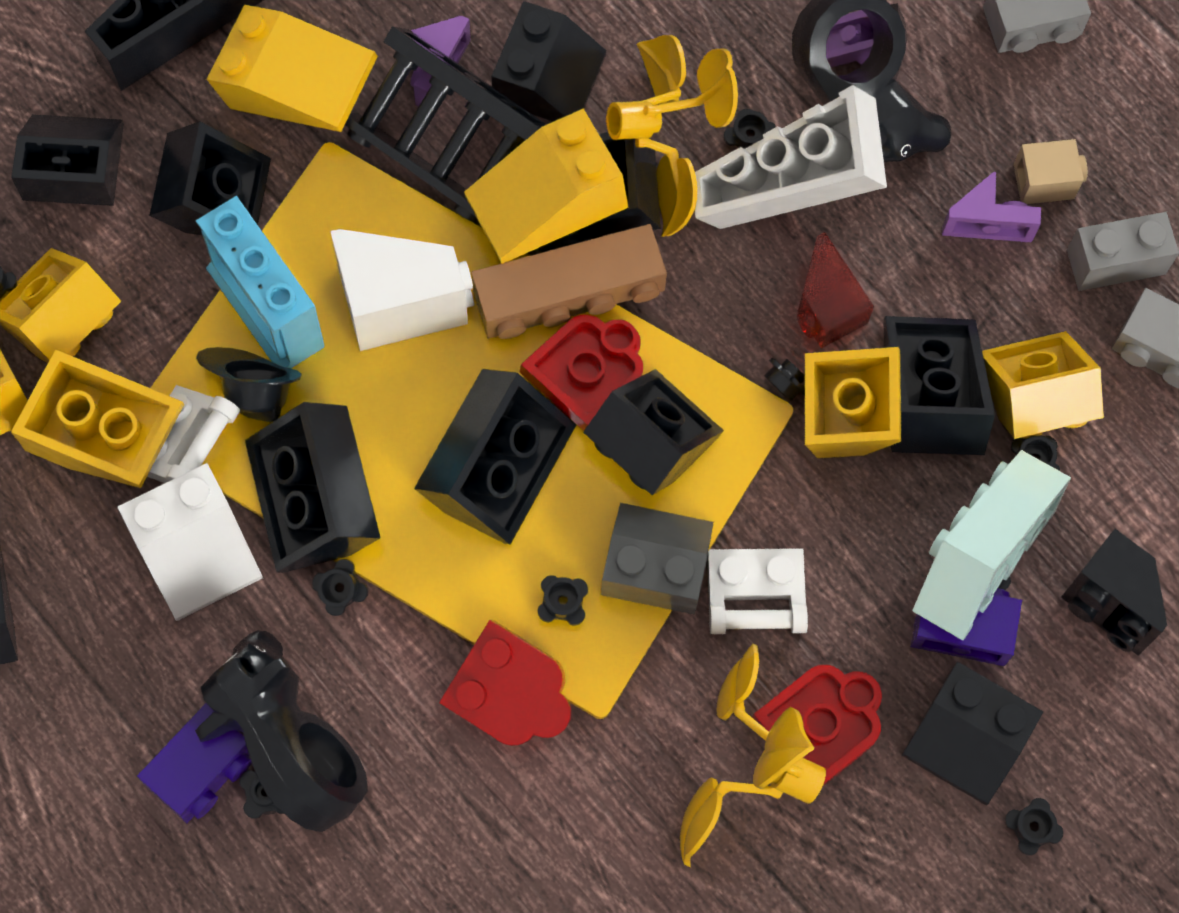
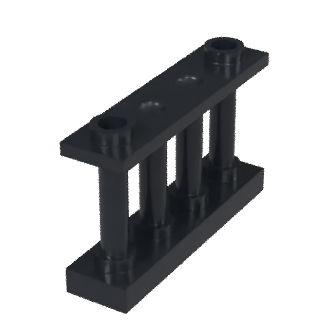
[345,26,547,223]

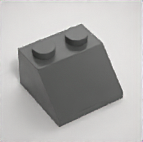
[601,503,714,615]

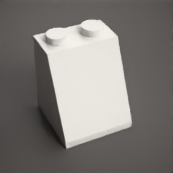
[330,229,474,351]
[118,463,263,621]

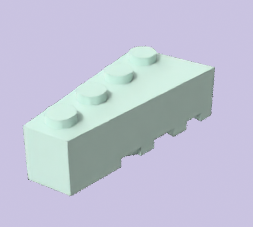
[912,450,1071,640]

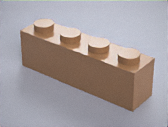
[471,224,667,339]

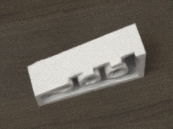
[695,85,887,229]

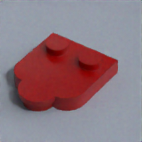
[519,315,643,431]
[439,620,571,746]
[752,665,882,787]

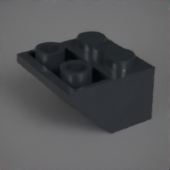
[11,114,124,206]
[1061,529,1167,656]

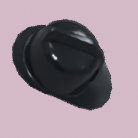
[196,347,302,423]

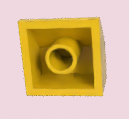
[0,248,121,363]
[982,331,1104,439]
[805,347,901,458]

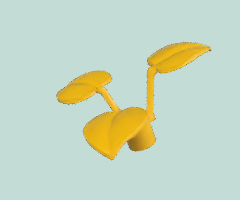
[606,35,738,237]
[680,643,826,868]

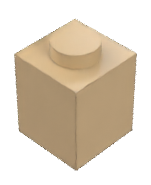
[1014,139,1088,204]

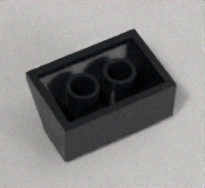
[414,369,576,545]
[245,402,381,573]

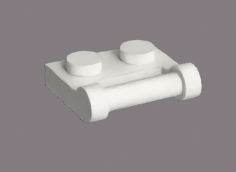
[147,385,240,483]
[707,548,808,634]

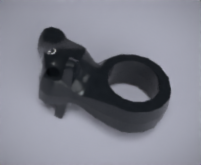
[792,0,951,162]
[195,630,368,832]

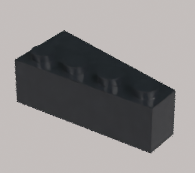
[85,0,264,91]

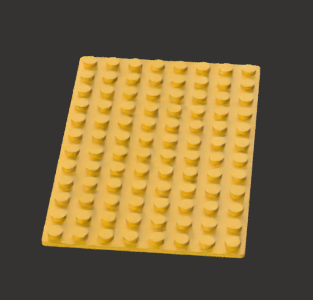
[150,142,793,719]

